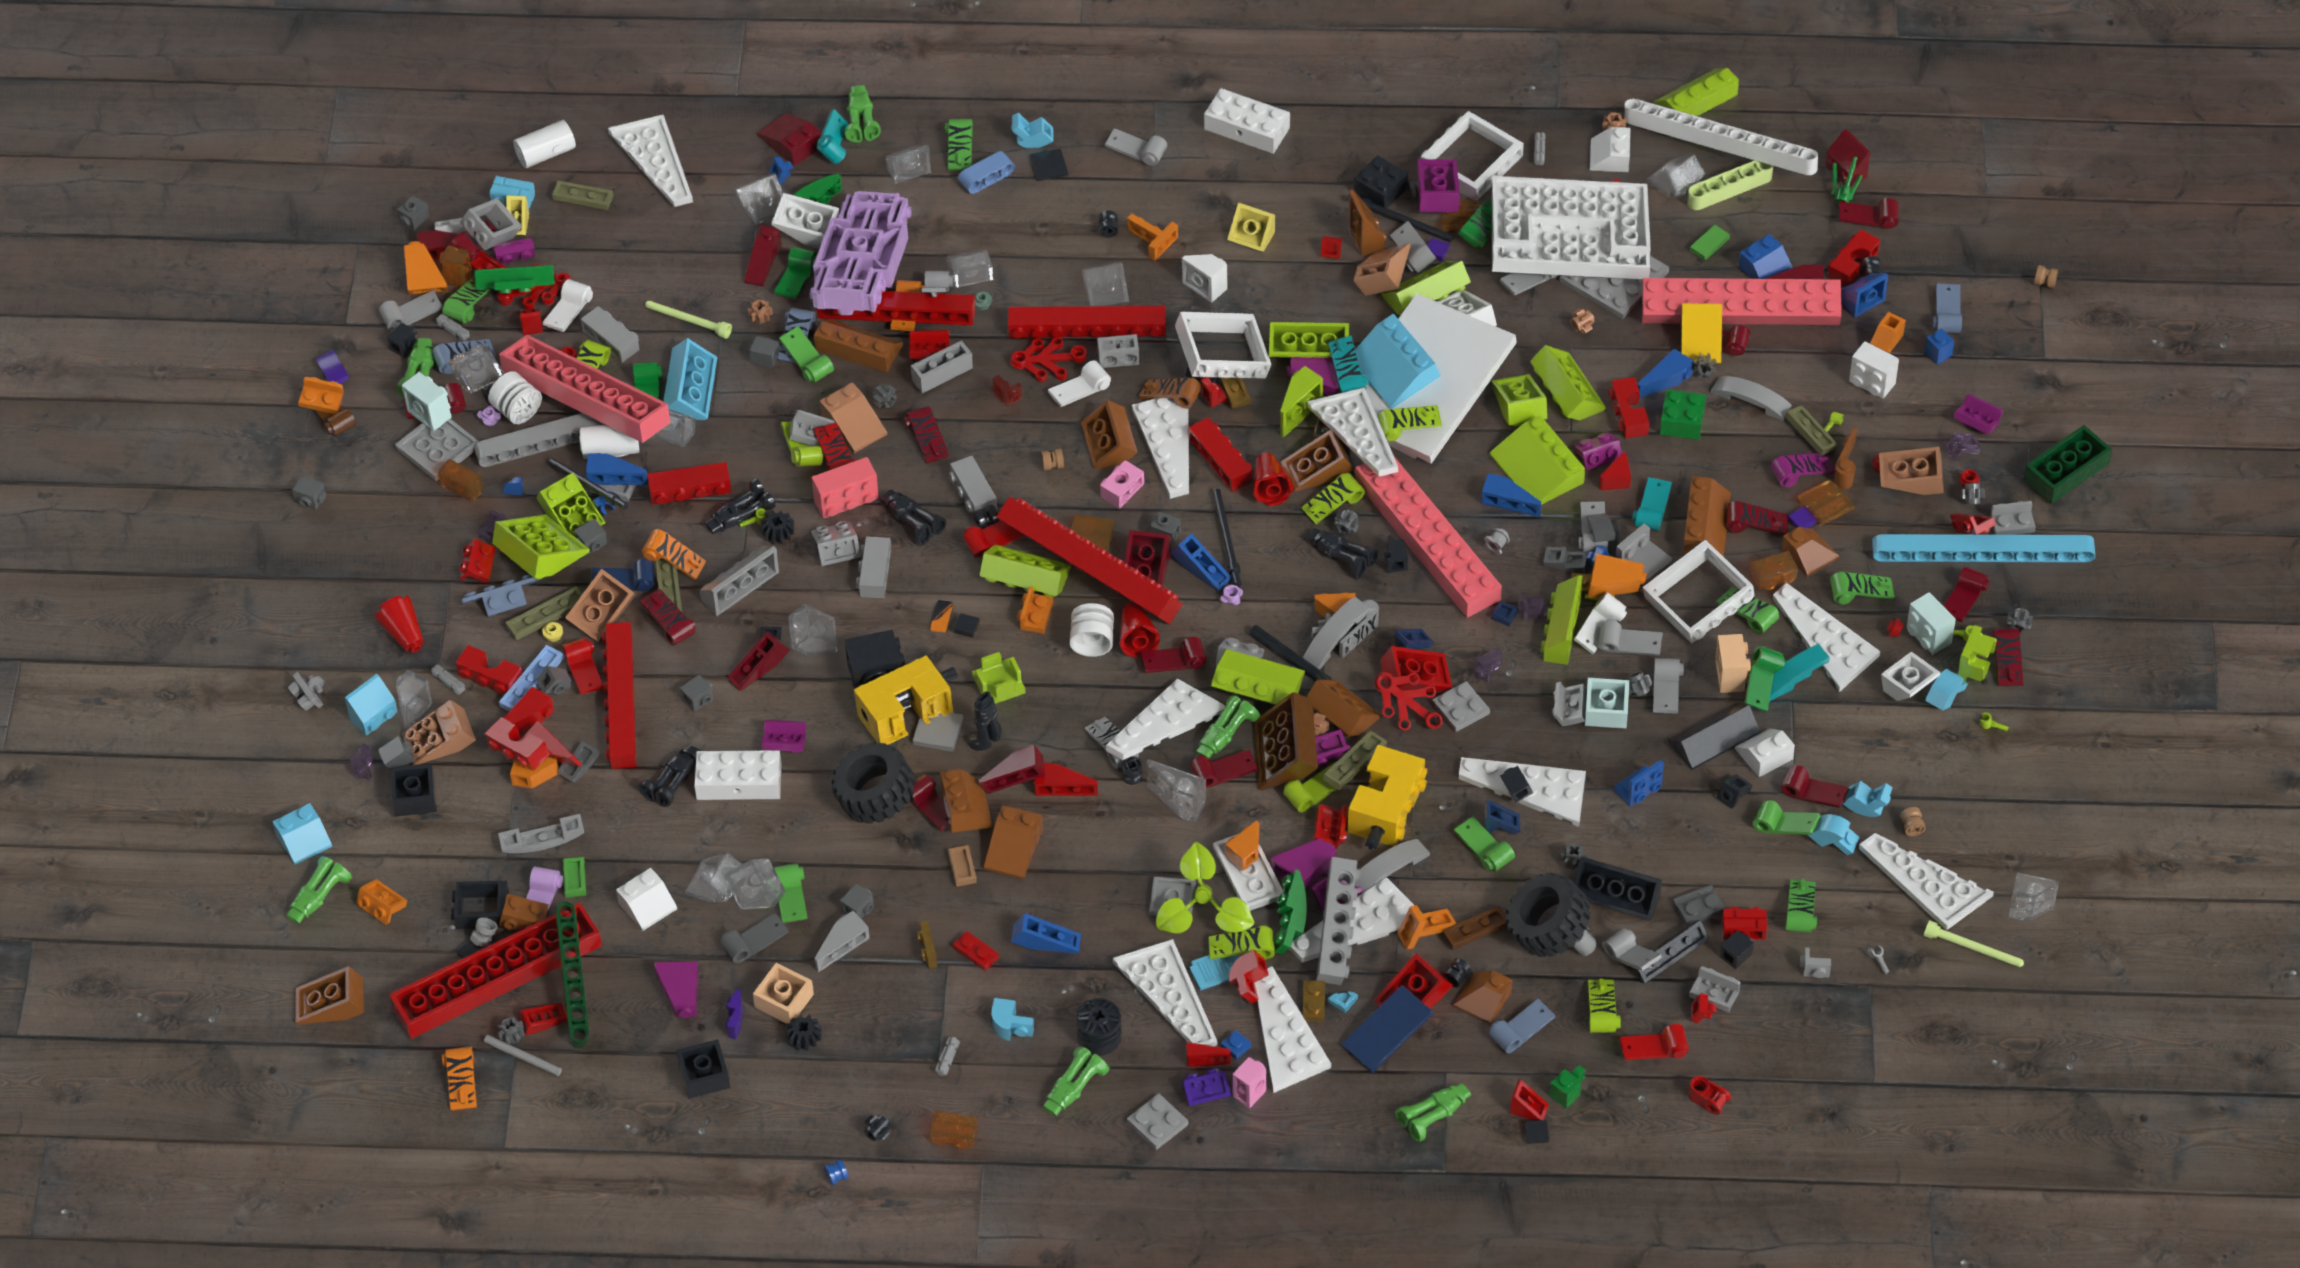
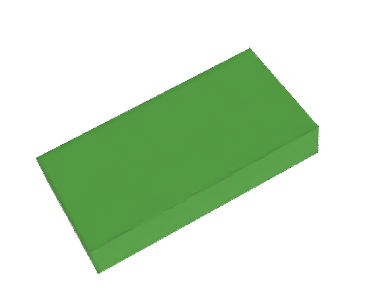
[1690,225,1730,261]
[563,857,586,898]

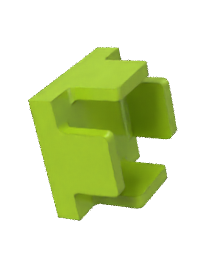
[1958,625,1997,681]
[972,652,1026,704]

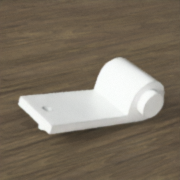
[543,279,593,332]
[1048,360,1111,407]
[1574,592,1627,654]

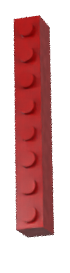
[817,291,976,326]
[1008,306,1166,338]
[602,622,637,769]

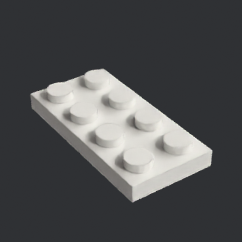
[1213,834,1283,911]

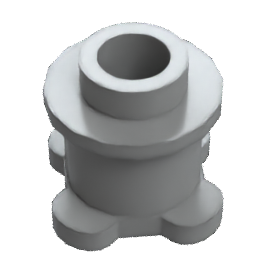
[1484,528,1510,556]

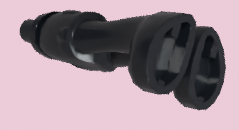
[705,477,776,534]
[881,489,946,546]
[1307,528,1379,579]
[968,691,1002,751]
[638,745,701,807]

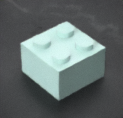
[402,372,452,431]
[1907,592,1956,655]
[1585,678,1629,728]

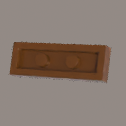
[1443,906,1507,950]

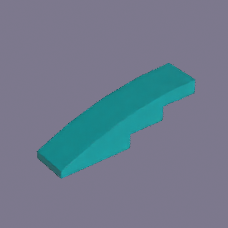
[1770,643,1830,701]

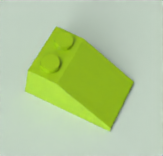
[1280,366,1323,438]
[1491,374,1547,426]

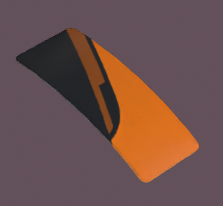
[930,600,954,633]

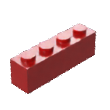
[1188,417,1253,492]
[647,462,731,505]

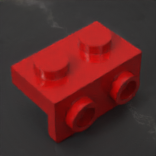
[909,330,950,360]
[1950,513,1996,535]
[459,538,496,583]
[1313,804,1348,849]

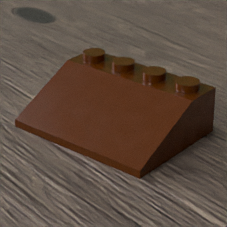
[1253,692,1318,791]

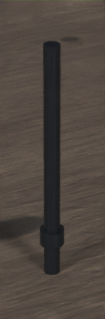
[1347,195,1454,242]
[548,458,629,510]
[1213,489,1242,587]

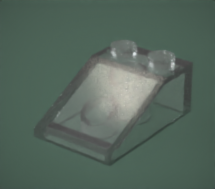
[1146,759,1206,822]

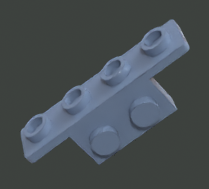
[460,574,540,617]

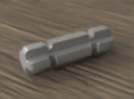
[1534,132,1545,165]
[436,314,470,341]
[431,665,465,695]
[935,1037,960,1076]

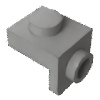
[1800,947,1831,978]

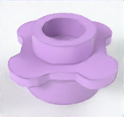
[477,406,501,426]
[1221,585,1243,605]

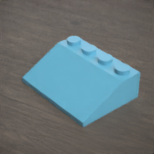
[1355,313,1440,409]

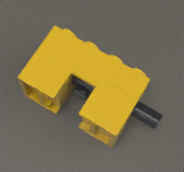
[854,655,958,745]
[1348,745,1427,850]

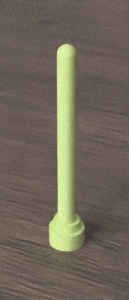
[645,301,732,339]
[1924,920,2024,967]

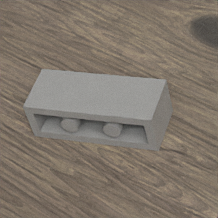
[581,306,639,363]
[911,340,973,393]
[949,456,998,513]
[856,536,891,598]

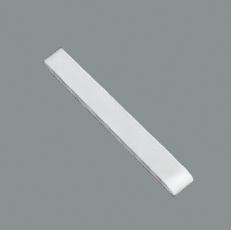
[1625,99,1818,175]

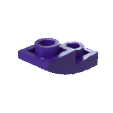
[316,350,349,384]
[725,989,743,1040]

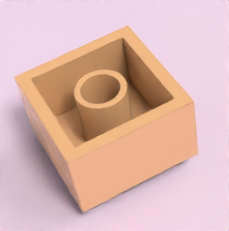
[1715,634,1751,693]
[753,963,814,1024]

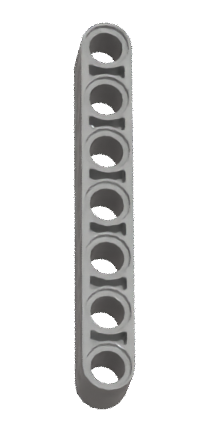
[474,413,606,467]

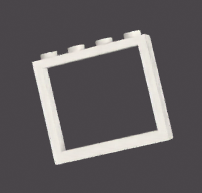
[1421,111,1523,201]
[1175,312,1271,378]
[1643,540,1755,643]

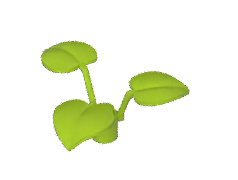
[1156,842,1254,933]

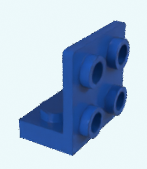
[1614,760,1664,807]

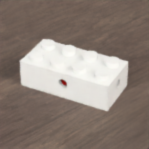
[1204,88,1290,154]
[695,751,782,800]

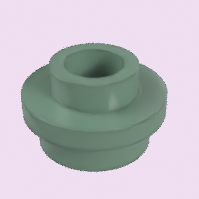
[975,292,992,310]

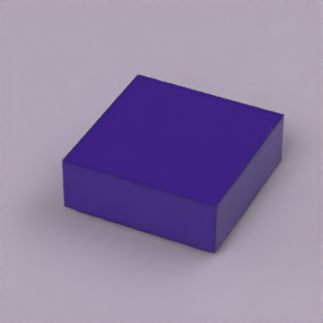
[1427,238,1450,261]
[1788,506,1817,528]

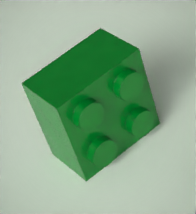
[1660,389,1706,440]

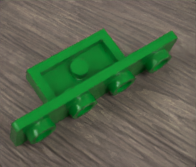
[475,265,554,293]

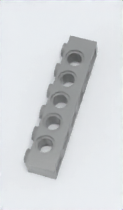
[1316,857,1360,985]

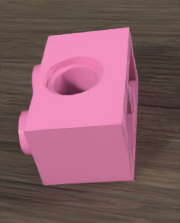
[1100,460,1144,509]
[1233,1057,1266,1108]

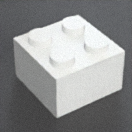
[1849,341,1899,399]

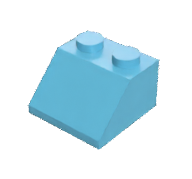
[345,674,398,735]
[272,803,332,865]

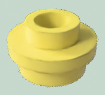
[542,622,563,642]

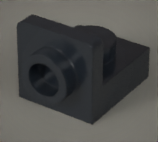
[1717,774,1753,808]

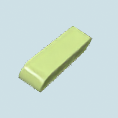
[1688,160,1773,210]

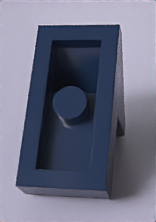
[1394,629,1434,650]
[1484,800,1520,835]

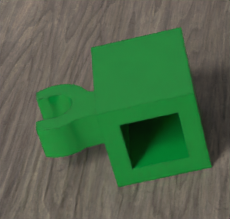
[1550,1065,1586,1109]

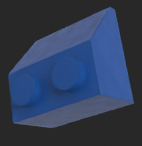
[1738,234,1793,279]
[1841,273,1888,318]

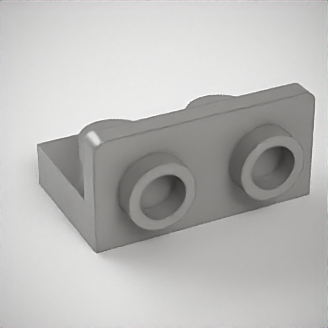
[1990,501,2036,535]

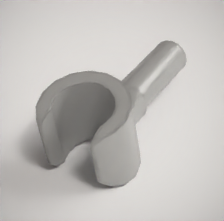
[1867,945,1889,974]

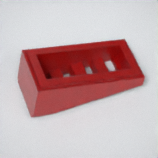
[518,1003,567,1035]
[1186,1042,1231,1067]

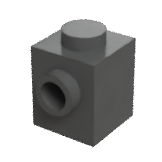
[398,196,430,231]
[748,336,780,368]
[292,476,326,509]
[1148,512,1181,546]
[574,519,607,555]
[680,675,714,712]
[378,736,415,769]
[840,884,874,919]

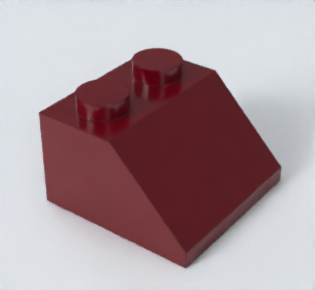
[1825,129,1871,187]

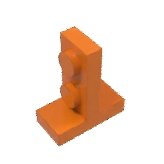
[1127,213,1178,261]
[1397,905,1457,950]

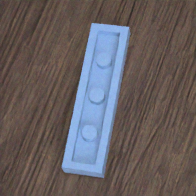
[499,645,564,712]

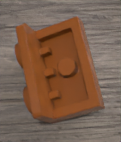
[499,894,549,931]

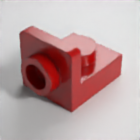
[1201,377,1228,408]

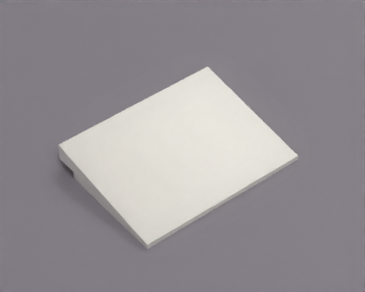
[1492,176,1650,279]
[1365,294,1517,464]

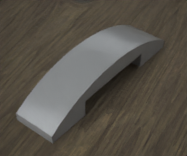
[1711,376,1792,421]
[1303,597,1371,669]
[498,814,585,853]
[1355,839,1430,895]

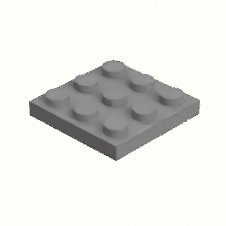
[395,419,479,481]

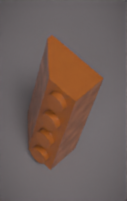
[814,319,903,373]
[1683,476,1731,557]

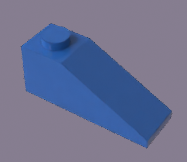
[1637,349,1693,398]
[586,453,648,485]
[1481,473,1542,517]
[1170,533,1232,591]
[1011,913,1081,953]

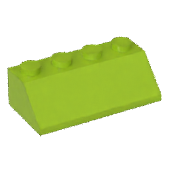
[1653,68,1739,116]
[1381,261,1471,315]
[1269,322,1349,358]
[1530,345,1606,421]
[980,545,1072,597]
[1540,575,1582,665]
[1211,649,1305,705]

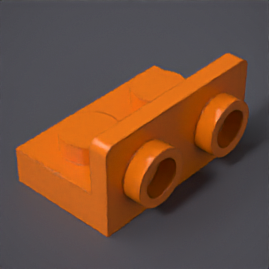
[298,377,344,414]
[1017,587,1054,634]
[356,879,408,925]

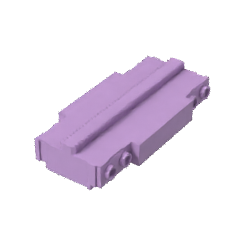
[810,191,911,315]

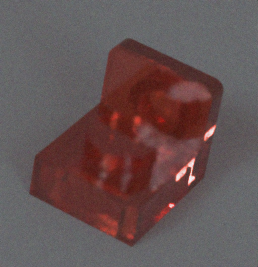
[993,375,1022,406]

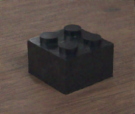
[1354,155,1408,208]
[390,764,437,817]
[676,1039,730,1099]

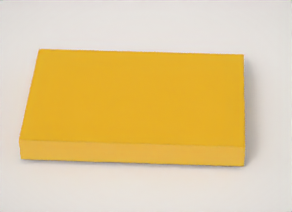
[1681,303,1722,364]

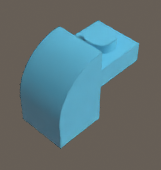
[1011,113,1053,148]
[1925,669,1968,710]
[1842,781,1892,817]
[1808,814,1860,855]
[992,998,1034,1041]

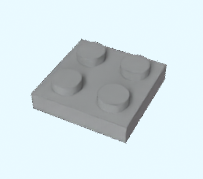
[1432,681,1490,732]
[1127,1094,1188,1150]

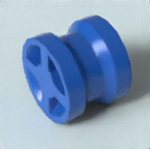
[823,1159,849,1185]

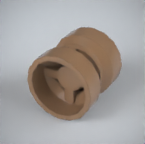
[2034,265,2058,289]
[1041,449,1064,471]
[1900,807,1926,836]

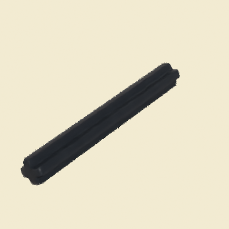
[1250,625,1331,681]

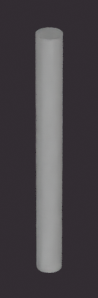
[484,1035,562,1076]

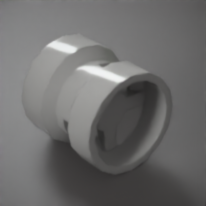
[470,918,497,947]

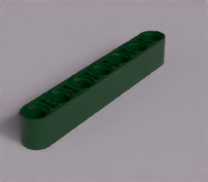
[555,901,589,1048]

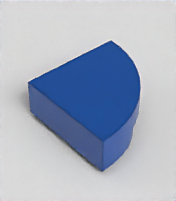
[503,477,524,495]

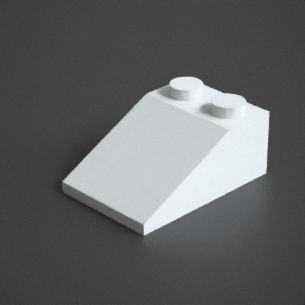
[772,193,839,249]
[1436,289,1497,326]

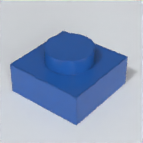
[1221,1030,1251,1060]

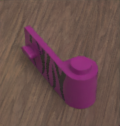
[1770,453,1835,487]

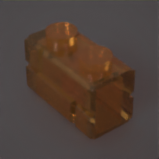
[439,245,473,288]
[438,459,484,502]
[1749,551,1798,591]
[930,1111,979,1150]

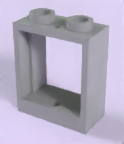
[460,198,522,250]

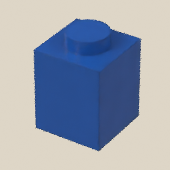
[1924,328,1954,364]

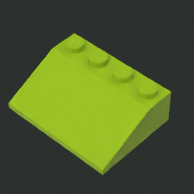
[1489,415,1585,505]
[492,514,589,579]

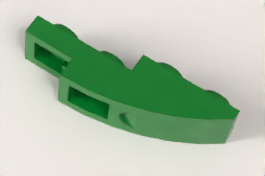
[793,174,842,205]
[1274,869,1307,955]

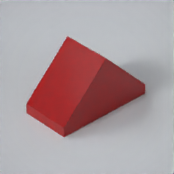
[520,308,543,336]
[1599,452,1631,491]
[1510,1079,1549,1121]

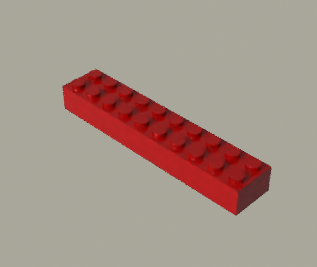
[997,496,1183,625]
[389,902,602,1039]

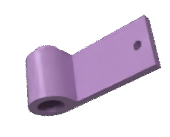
[526,866,563,915]

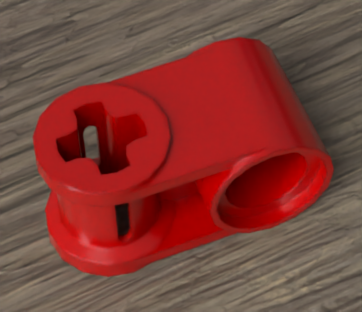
[1688,1076,1731,1115]

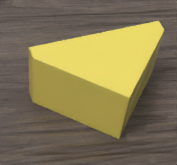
[506,195,529,235]

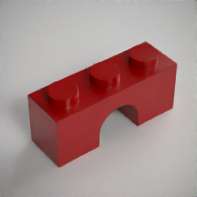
[1827,229,1881,287]
[1608,377,1649,439]
[456,645,522,694]
[485,717,550,771]

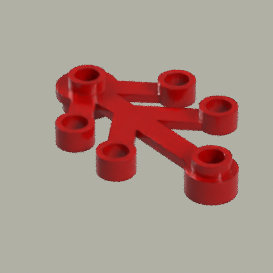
[497,264,571,310]
[1010,337,1087,382]
[1374,672,1442,731]

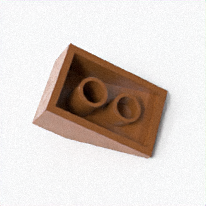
[1349,190,1386,256]
[1281,430,1354,492]
[984,805,1043,879]
[296,966,364,1025]

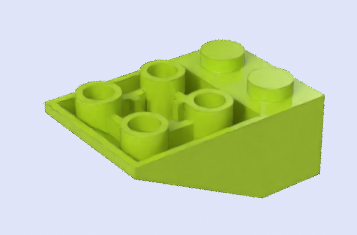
[536,472,605,537]

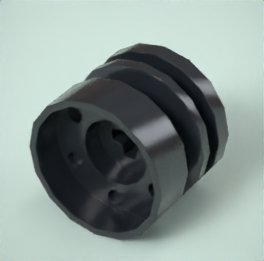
[1076,998,1122,1056]

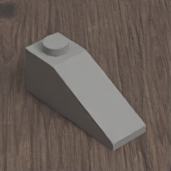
[815,911,870,972]

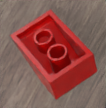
[1380,646,1452,694]
[1374,953,1453,1009]

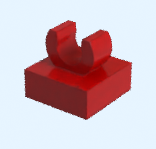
[1321,236,1342,259]
[1691,993,1716,1023]

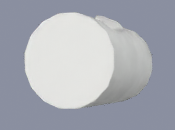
[513,120,576,169]
[579,425,640,460]

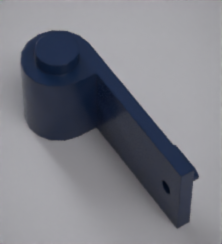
[592,559,654,592]

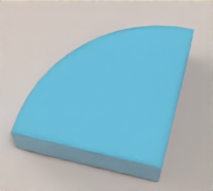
[1328,991,1358,1013]

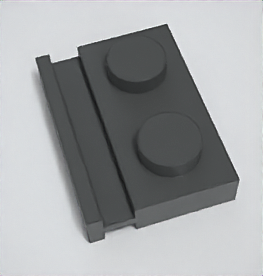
[1673,885,1725,927]

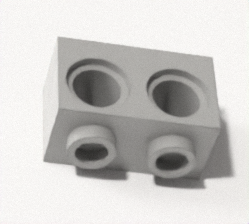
[1097,334,1139,368]

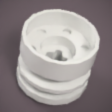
[488,371,542,424]
[1070,603,1114,657]

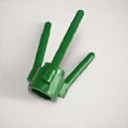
[1831,156,1862,203]

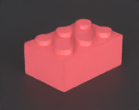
[811,457,879,519]

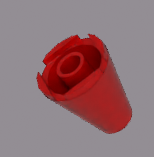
[1253,452,1293,506]
[374,595,424,653]
[1120,603,1160,658]

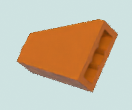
[404,241,449,295]
[1587,554,1647,598]

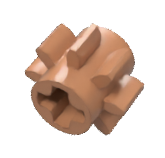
[1602,113,1626,130]
[748,299,773,324]
[1570,309,1595,333]
[1314,713,1329,737]

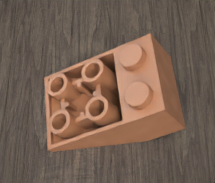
[1354,243,1411,296]
[402,700,476,765]

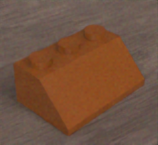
[1081,400,1138,469]
[1306,680,1382,737]
[940,769,993,833]

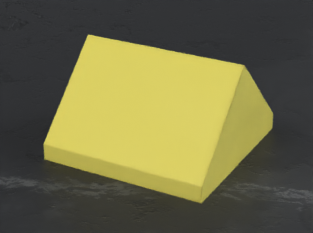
[1227,203,1275,252]

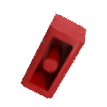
[1722,906,1767,940]

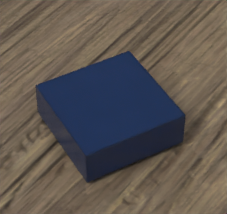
[1491,601,1518,627]

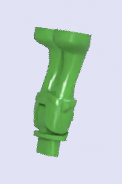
[845,85,881,143]
[396,338,434,397]
[1195,696,1260,758]
[286,856,352,924]
[1042,1047,1109,1116]
[1395,1083,1471,1143]

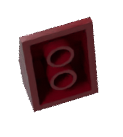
[757,113,822,167]
[1124,530,1173,586]

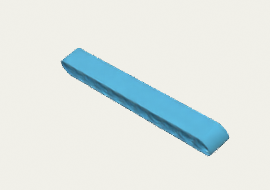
[1872,534,2096,562]

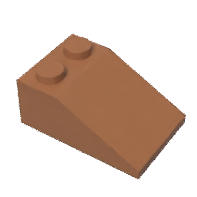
[820,382,887,453]
[1879,447,1944,495]
[565,569,636,642]

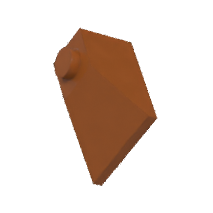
[1782,526,1839,577]
[1453,971,1512,1025]

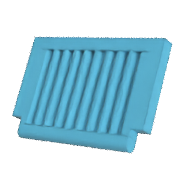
[1190,955,1240,991]

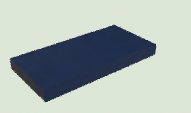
[1342,985,1433,1073]

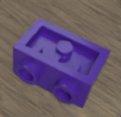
[1181,1068,1231,1107]

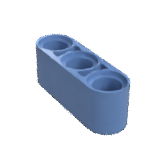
[958,151,1015,194]

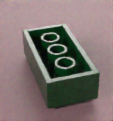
[2023,425,2112,504]

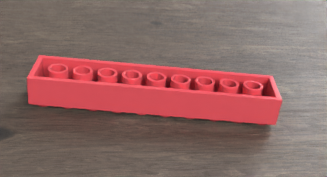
[1642,278,1841,325]
[499,335,671,443]
[1356,455,1502,618]

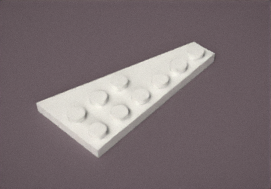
[608,115,693,207]
[1307,387,1398,477]
[1132,398,1189,499]
[1773,583,1880,692]
[1106,679,1225,760]
[1459,757,1586,827]
[1859,833,1994,930]
[1289,877,1423,963]
[1113,939,1217,1046]
[1255,967,1331,1093]

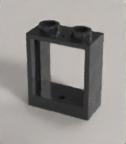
[451,881,509,929]

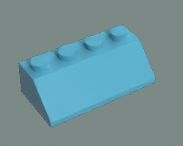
[664,338,717,420]

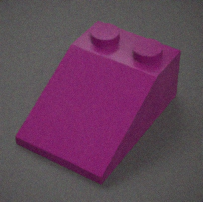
[1417,159,1460,213]

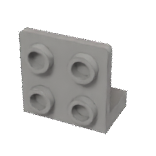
[811,521,861,566]
[1616,524,1672,583]

